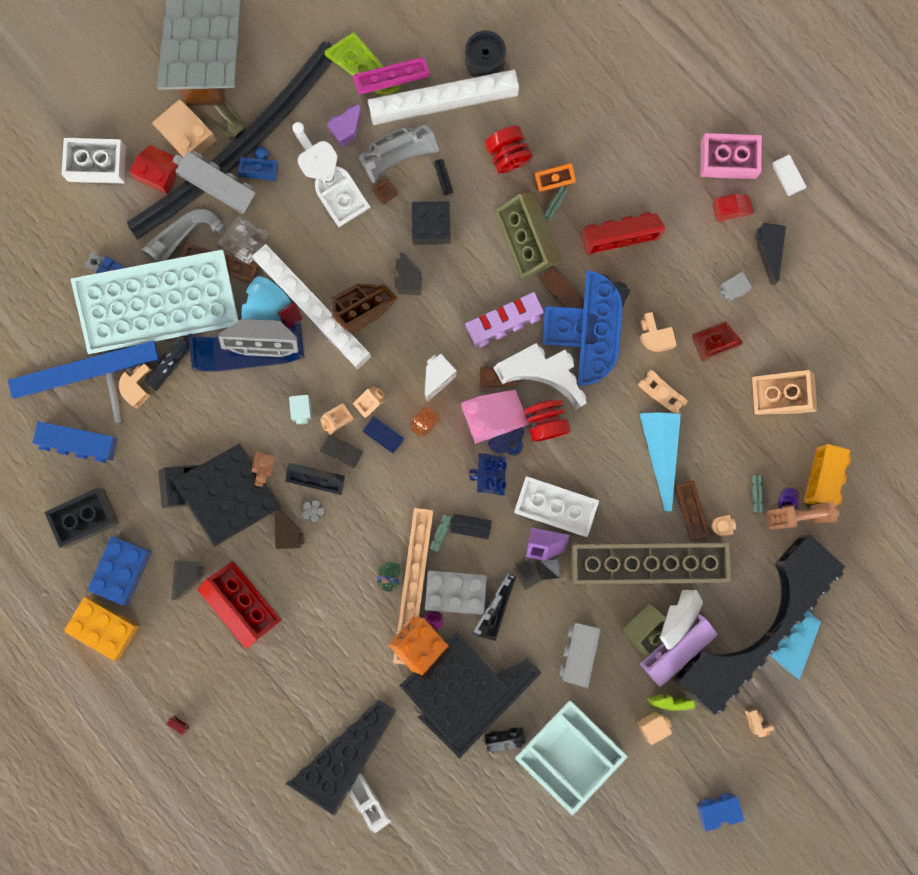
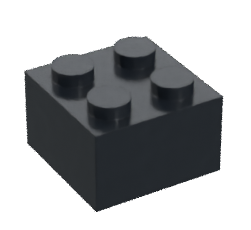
[412,201,451,245]

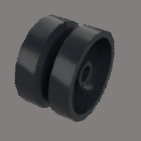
[465,30,506,77]

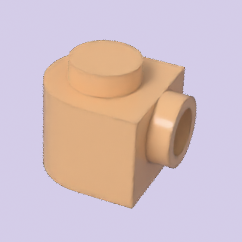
[710,515,736,536]

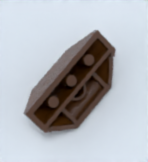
[330,284,397,334]

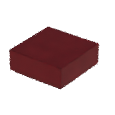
[277,302,303,329]
[166,716,190,735]

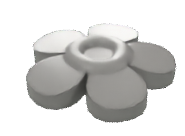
[302,500,324,522]

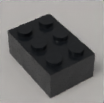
[44,488,119,548]

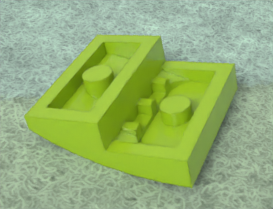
[647,693,695,710]

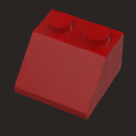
[129,145,178,194]

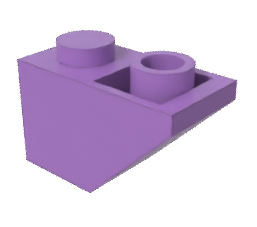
[327,104,362,148]
[526,528,569,561]

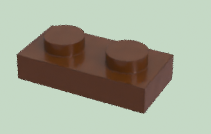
[480,367,518,387]

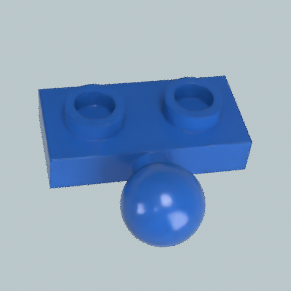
[237,146,278,181]

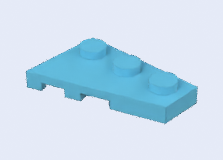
[769,611,821,680]

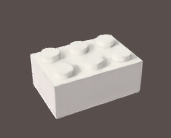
[62,138,126,183]

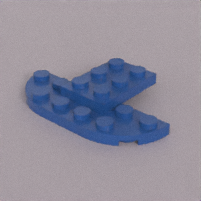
[542,270,622,386]

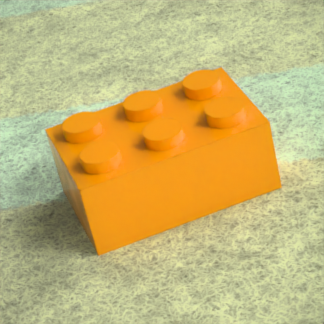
[804,444,851,505]
[64,596,140,661]

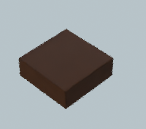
[372,178,398,205]

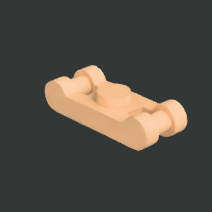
[638,370,688,414]

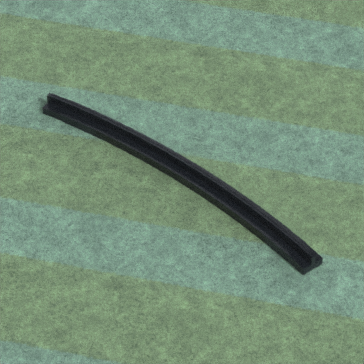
[126,41,333,239]

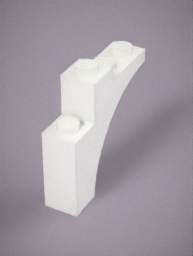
[494,343,587,410]

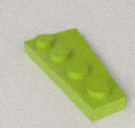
[325,32,401,97]

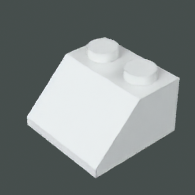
[425,354,456,401]

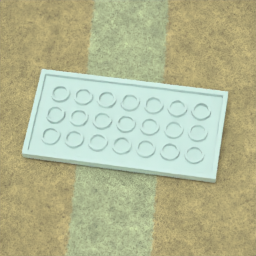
[71,250,239,354]

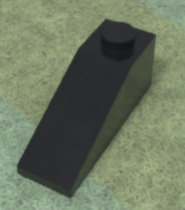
[755,223,786,285]

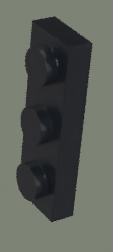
[286,463,345,495]

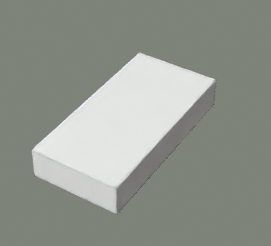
[772,154,806,197]

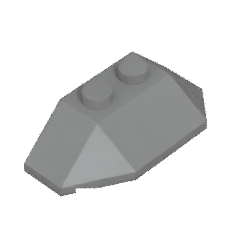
[219,319,299,357]

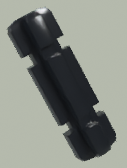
[434,159,453,196]

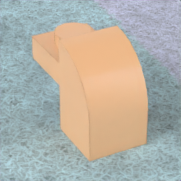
[640,312,677,352]
[119,364,152,409]

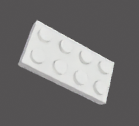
[514,476,599,537]

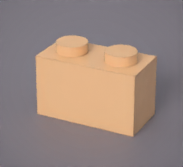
[636,711,672,745]

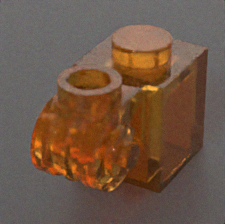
[410,406,440,438]

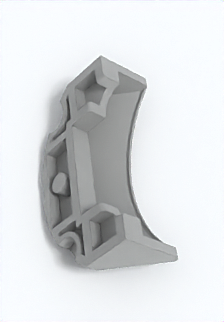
[359,125,439,183]

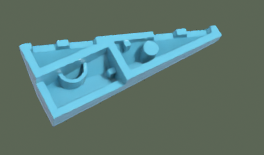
[640,412,681,512]

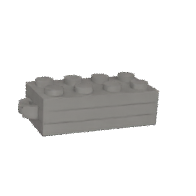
[173,151,255,214]

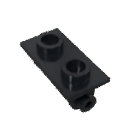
[451,514,492,539]
[484,727,526,753]

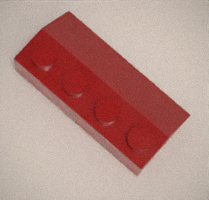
[581,212,665,255]
[197,561,282,650]

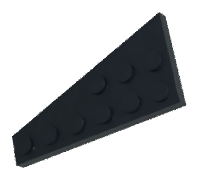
[417,659,541,759]
[286,700,396,816]

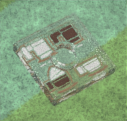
[217,216,270,265]

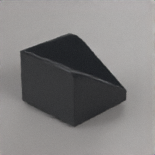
[539,559,560,580]

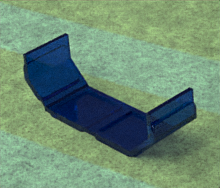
[189,321,306,372]

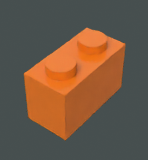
[533,162,576,192]

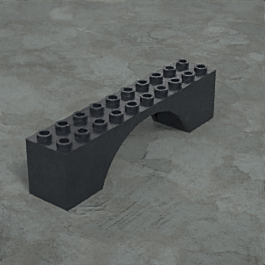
[673,535,846,715]

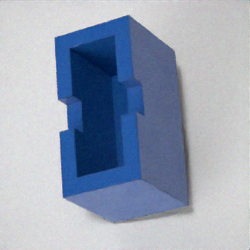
[696,792,744,832]

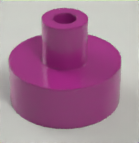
[423,611,443,632]

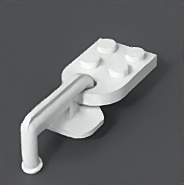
[292,122,370,228]

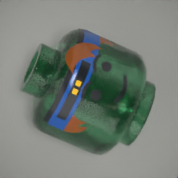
[377,562,404,592]

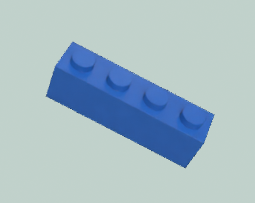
[32,421,118,463]

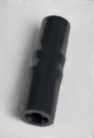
[143,337,192,391]

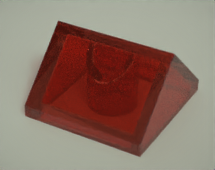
[692,322,743,362]

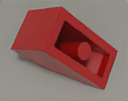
[712,194,754,222]

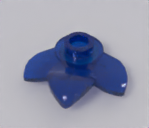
[488,427,524,455]

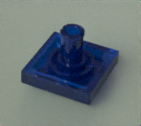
[469,454,507,496]

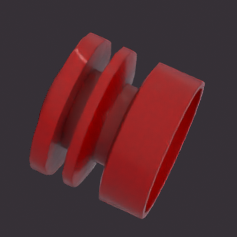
[484,125,533,174]
[524,400,571,442]

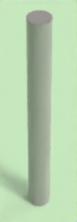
[102,350,122,424]

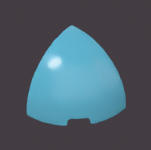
[242,276,291,322]

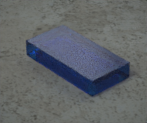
[362,416,404,454]

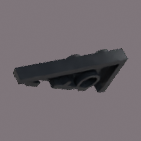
[473,573,516,641]

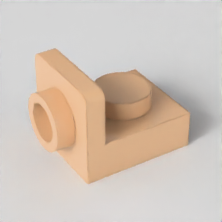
[353,386,387,418]
[320,403,354,435]
[745,708,775,737]

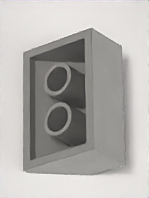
[559,622,600,688]

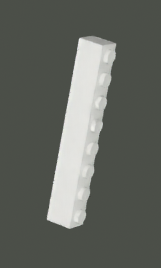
[368,70,519,125]
[252,244,371,370]

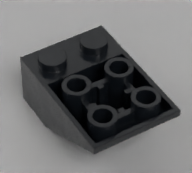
[158,465,200,508]

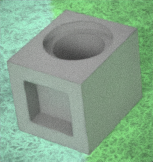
[719,272,752,303]

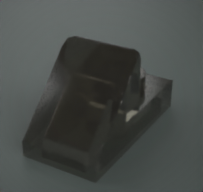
[320,434,363,469]

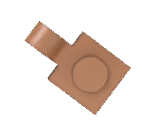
[251,452,275,487]

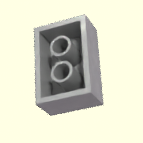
[425,571,487,615]

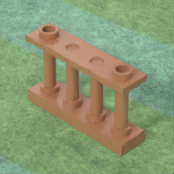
[767,501,839,530]

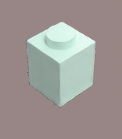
[289,395,312,424]

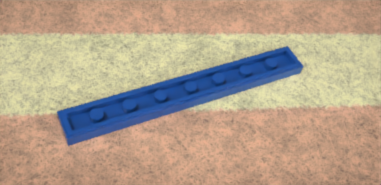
[8,341,160,399]

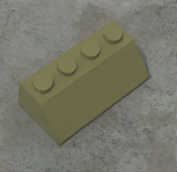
[495,192,562,279]

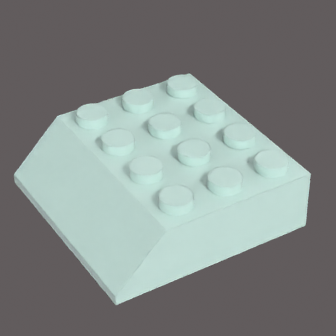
[515,700,627,815]

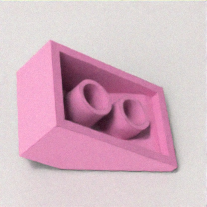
[461,390,529,444]

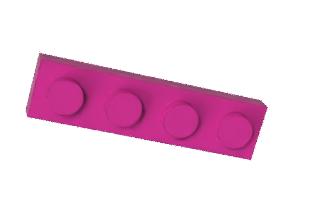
[353,57,430,95]

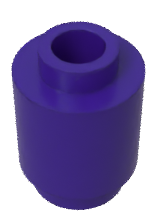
[778,488,800,510]

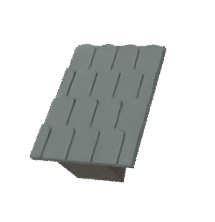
[157,0,242,106]

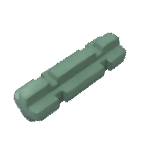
[543,186,568,220]
[752,475,764,513]
[429,515,453,552]

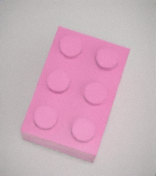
[700,133,762,179]

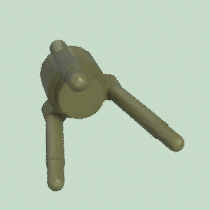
[200,99,245,139]

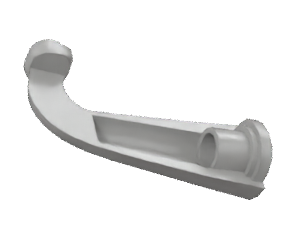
[141,209,225,263]

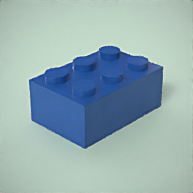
[87,536,152,605]

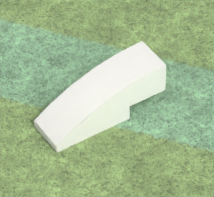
[660,590,703,649]
[349,773,391,833]

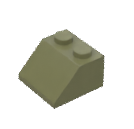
[622,604,666,657]

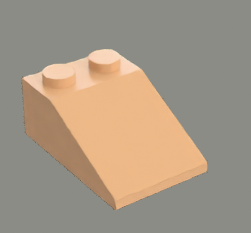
[152,99,217,158]
[752,370,817,415]

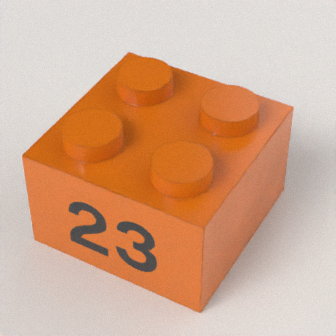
[388,616,448,675]

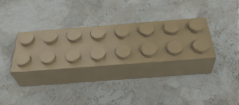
[571,543,731,584]

